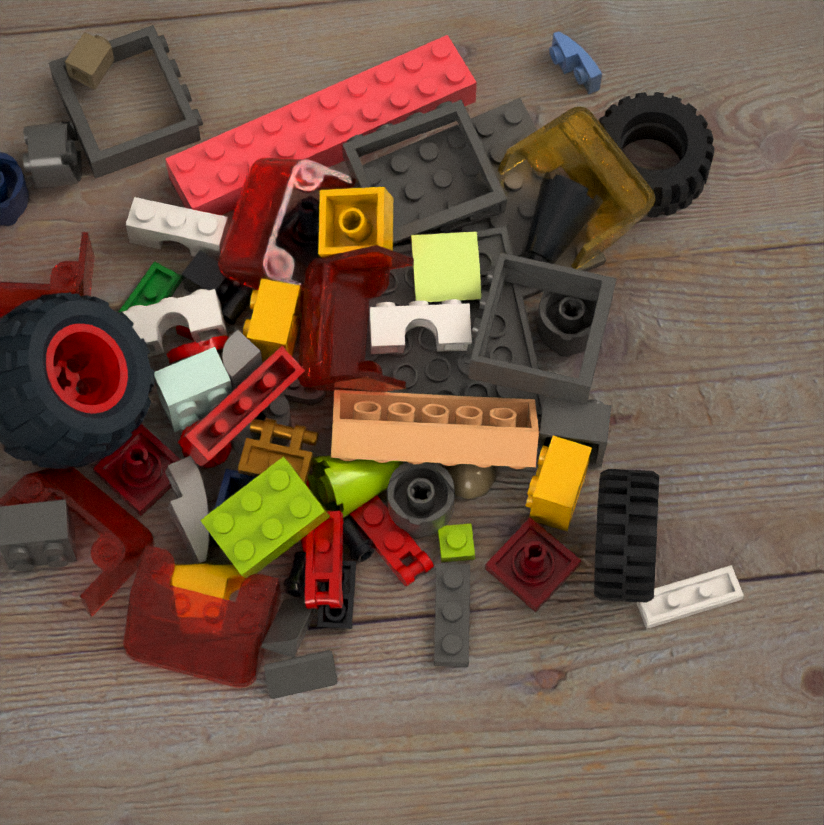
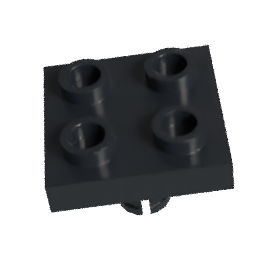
[265,195,324,270]

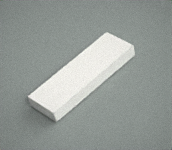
[636,565,744,629]

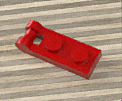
[350,496,434,587]
[305,511,343,609]

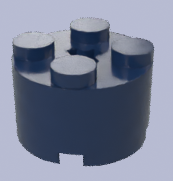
[0,152,29,226]

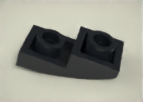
[317,560,357,629]

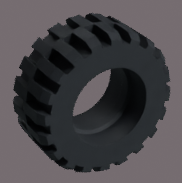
[590,92,714,217]
[594,469,659,603]

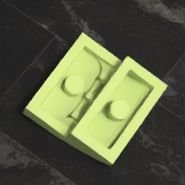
[411,231,481,302]

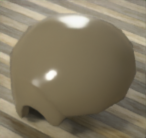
[445,464,496,499]

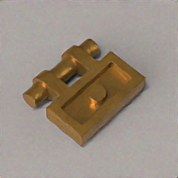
[238,418,319,484]

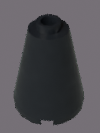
[525,172,603,264]

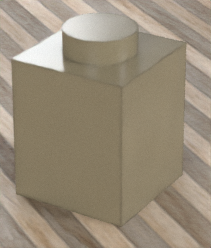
[65,32,114,89]

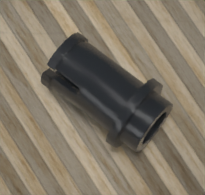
[221,282,253,325]
[343,518,374,562]
[283,552,306,598]

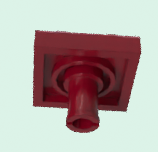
[93,424,181,516]
[485,517,581,612]

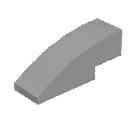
[165,456,209,564]

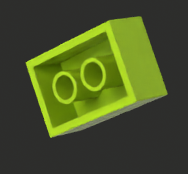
[200,456,330,580]

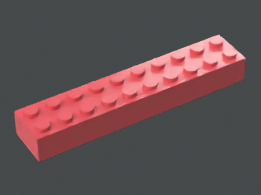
[165,35,477,215]

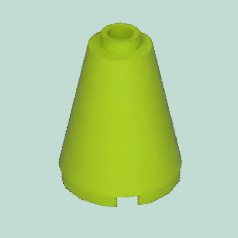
[308,455,403,518]

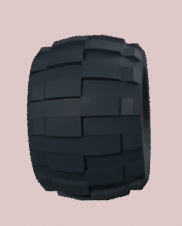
[0,292,154,469]

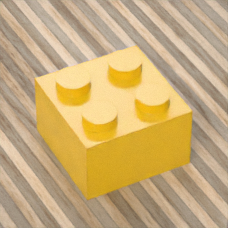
[318,187,394,264]
[243,279,303,363]
[525,436,592,532]

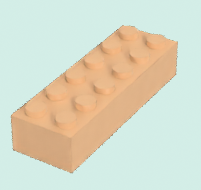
[331,390,539,469]

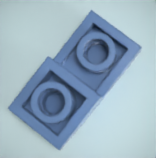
[549,31,602,94]

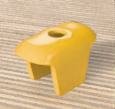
[152,564,252,633]

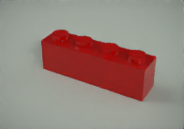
[178,346,305,467]

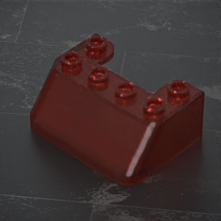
[123,545,281,688]

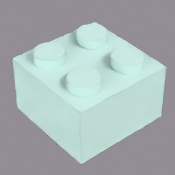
[154,347,232,432]

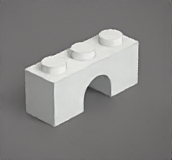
[126,197,230,262]
[123,289,227,357]
[369,299,472,354]

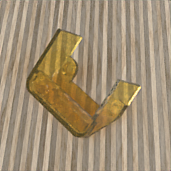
[497,107,655,269]

